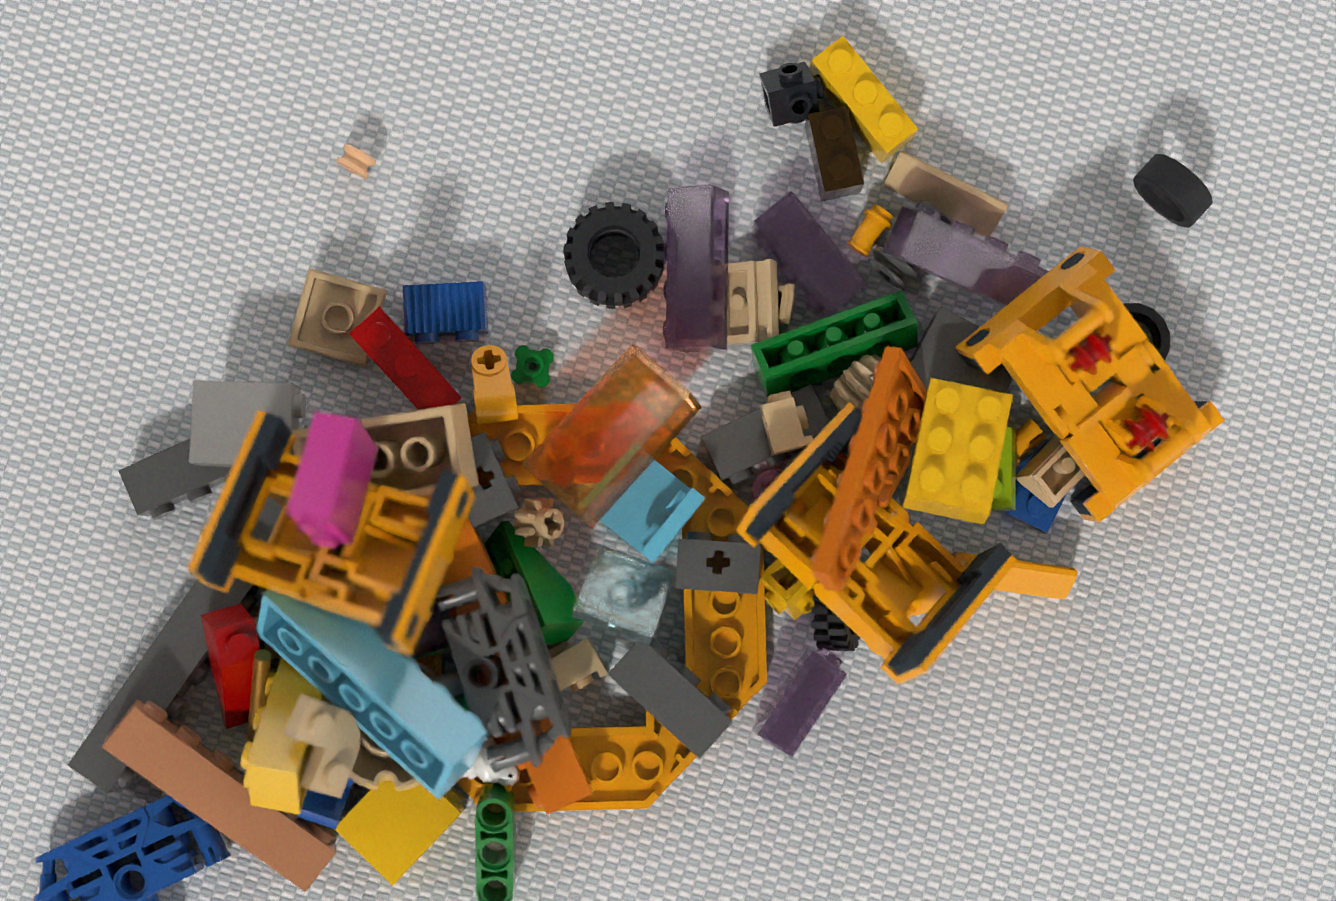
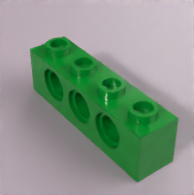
[750,290,918,398]

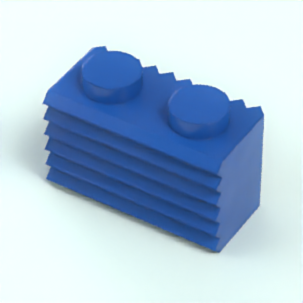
[403,281,489,344]

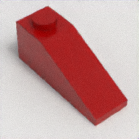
[200,604,260,729]

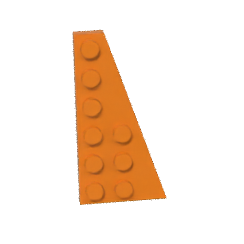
[811,346,927,592]

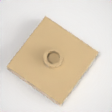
[288,268,388,367]

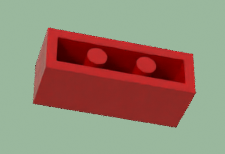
[349,306,462,410]

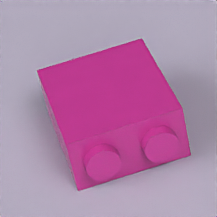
[287,412,378,548]

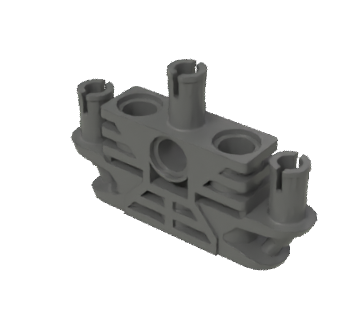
[428,567,571,773]

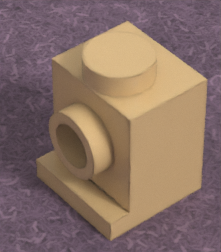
[760,391,813,456]
[551,637,609,693]

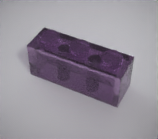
[752,191,868,318]

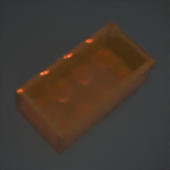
[521,343,702,529]

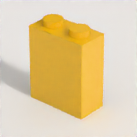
[334,780,465,886]

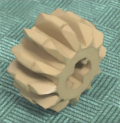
[830,354,881,412]

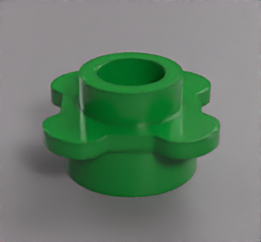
[511,345,554,388]

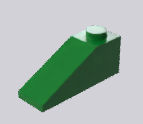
[485,521,586,644]

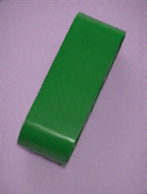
[475,783,516,901]

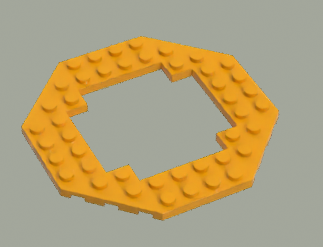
[367,402,767,813]

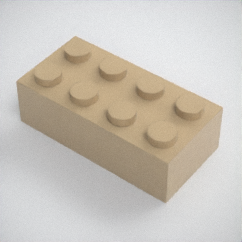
[292,403,478,497]

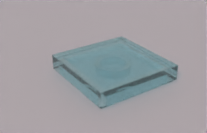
[571,544,676,645]

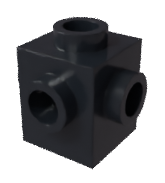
[759,61,824,127]

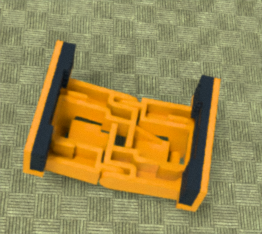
[187,410,476,655]

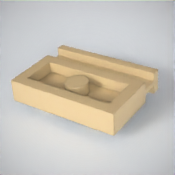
[717,259,779,346]

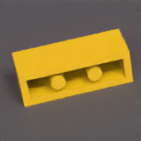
[809,36,918,164]

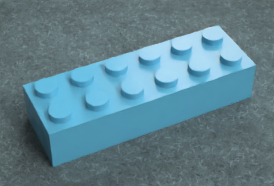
[256,590,488,800]

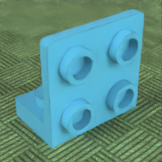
[592,451,705,563]

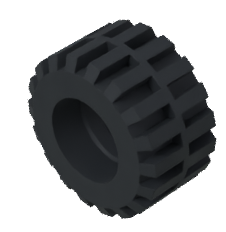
[563,202,665,309]

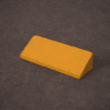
[952,552,1078,599]

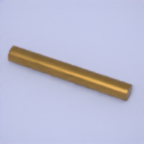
[246,650,271,743]

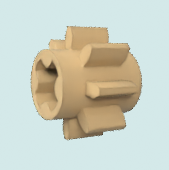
[514,497,564,548]

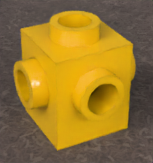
[759,559,815,621]

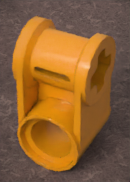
[471,345,518,425]

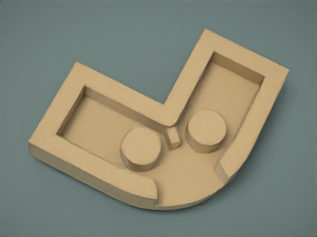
[284,693,360,798]

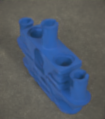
[34,795,231,901]

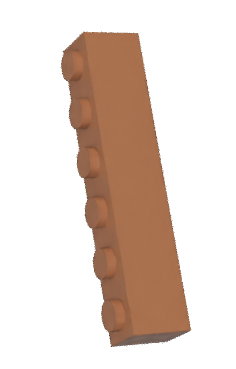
[102,699,336,892]

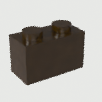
[804,106,864,202]

